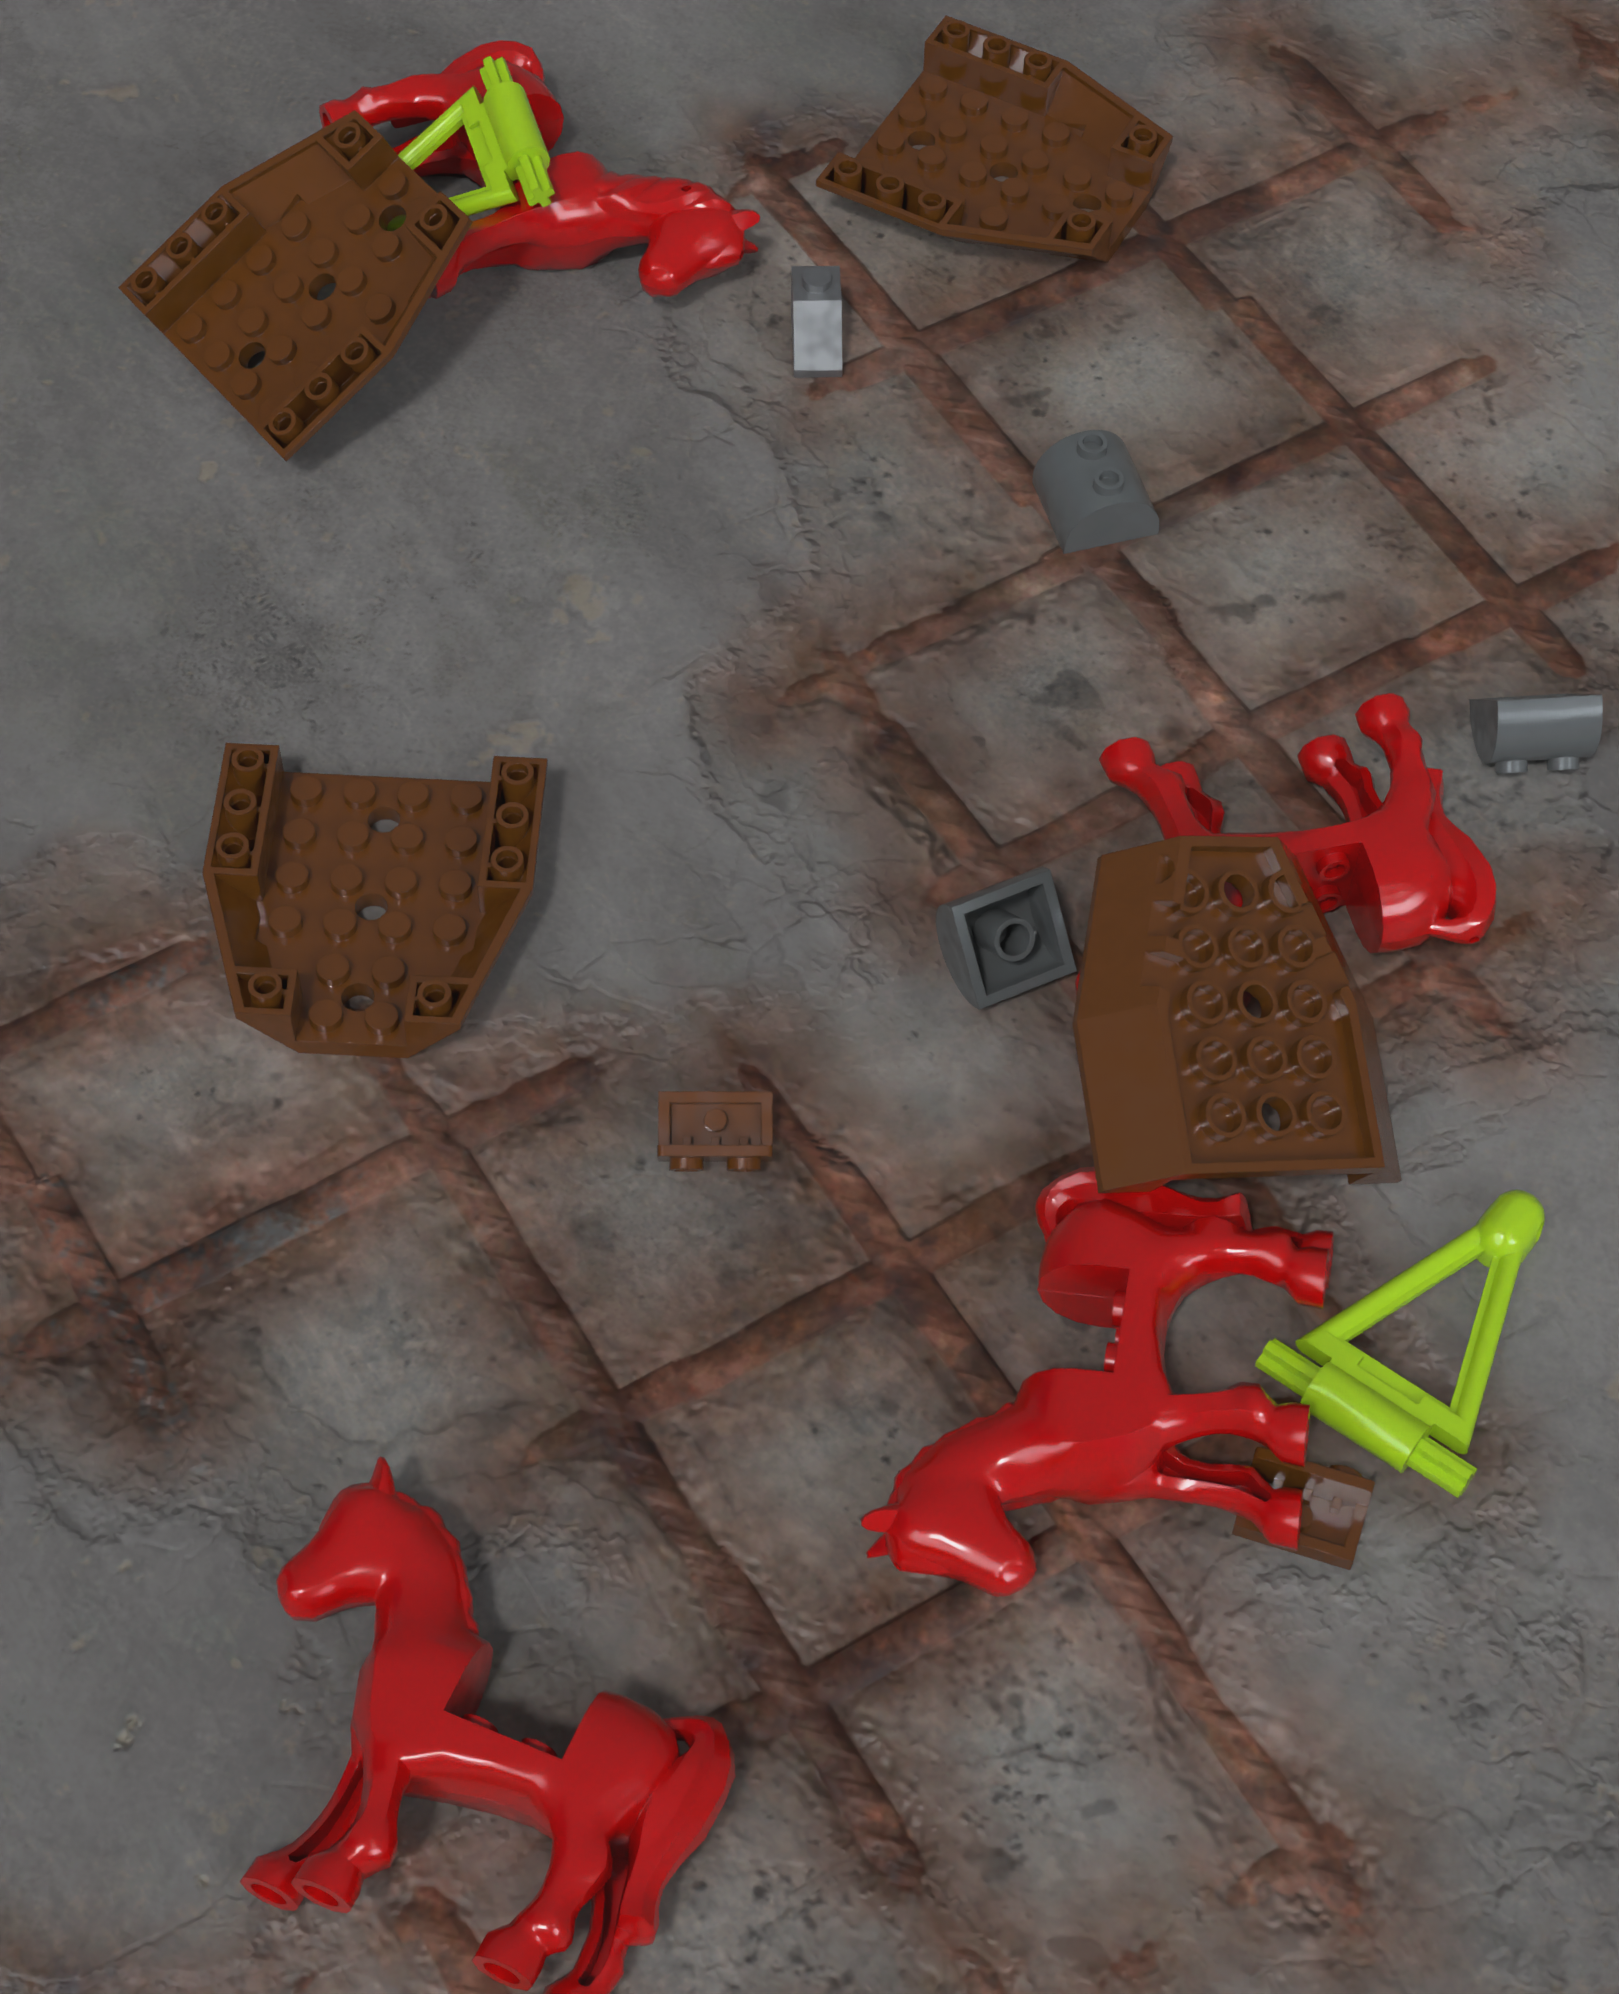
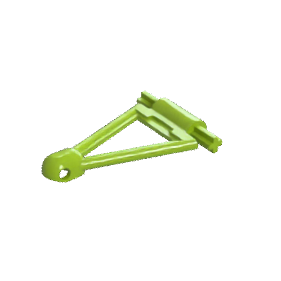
[387,56,555,231]
[1255,1189,1545,1498]

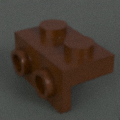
[657,1091,773,1172]
[1232,1447,1375,1570]

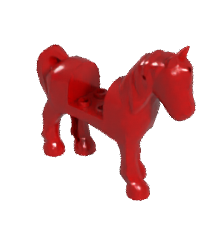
[319,40,760,299]
[1075,693,1497,1009]
[861,1167,1334,1597]
[239,1456,735,1994]

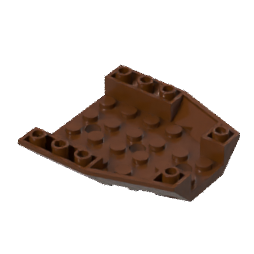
[816,15,1173,263]
[118,110,473,462]
[202,743,548,1058]
[1072,836,1402,1193]

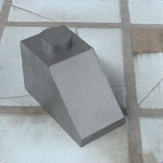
[791,266,843,378]

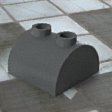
[1032,430,1159,554]
[1469,693,1603,773]
[936,867,1077,1010]

